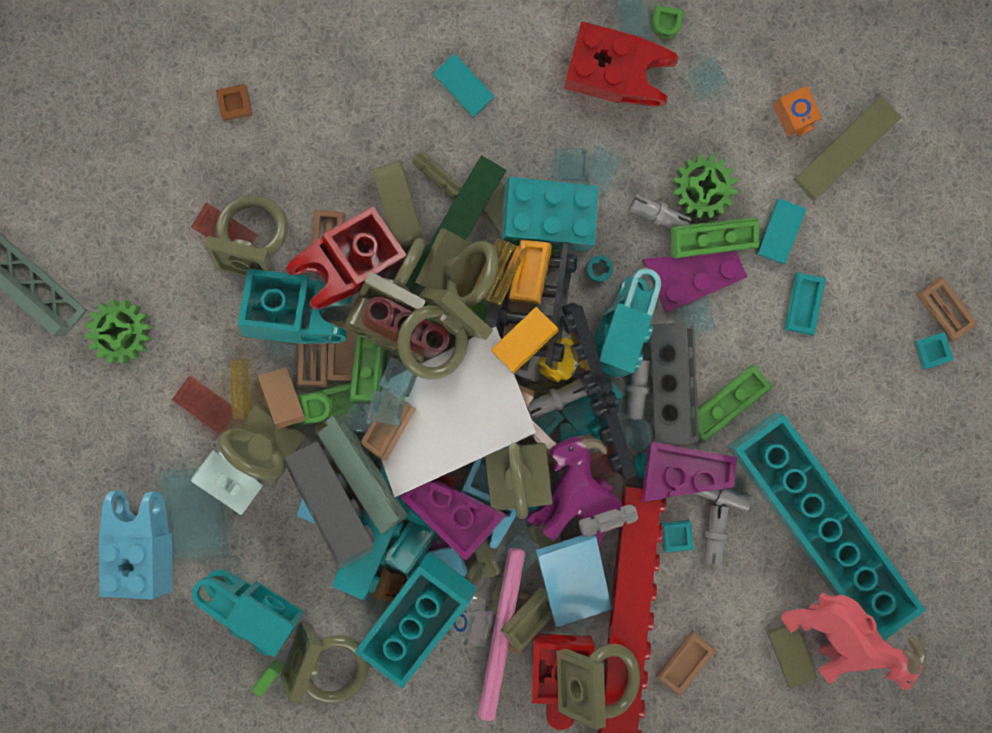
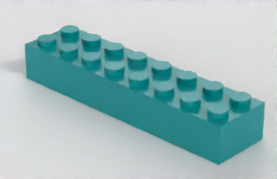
[727,412,926,641]

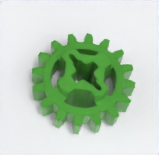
[672,154,738,220]
[84,300,153,363]

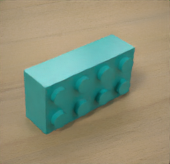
[354,552,477,689]

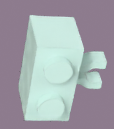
[191,450,263,515]

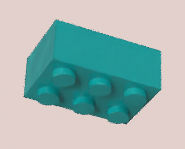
[501,177,599,252]

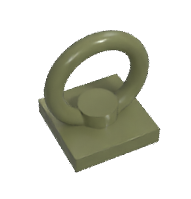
[204,196,288,277]
[415,228,499,308]
[358,238,426,312]
[397,287,493,379]
[218,402,307,484]
[485,442,552,519]
[280,621,369,704]
[557,644,640,730]

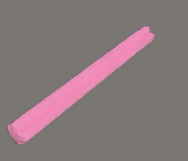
[478,547,526,721]

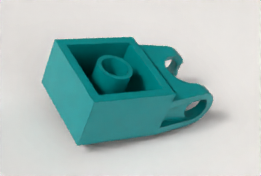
[238,268,353,344]
[593,268,661,378]
[192,569,305,658]

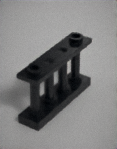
[485,239,577,370]

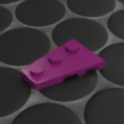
[642,251,747,313]
[641,442,737,502]
[401,479,507,561]

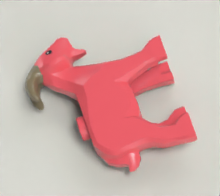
[781,593,926,690]

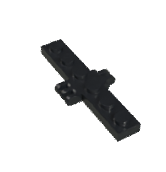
[561,302,637,480]

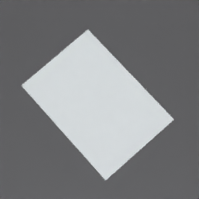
[363,327,536,497]

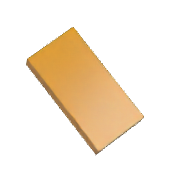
[509,239,552,305]
[491,307,559,374]

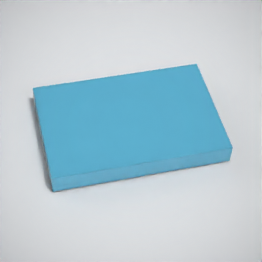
[536,535,612,628]

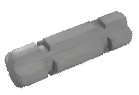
[579,505,638,537]

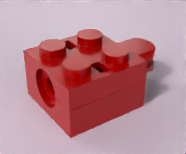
[531,634,595,730]

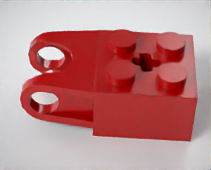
[564,21,679,107]
[286,207,407,310]

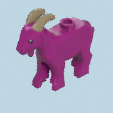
[526,434,623,547]

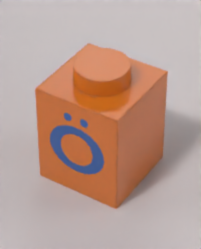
[773,86,822,137]

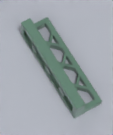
[0,233,88,336]
[317,416,408,534]

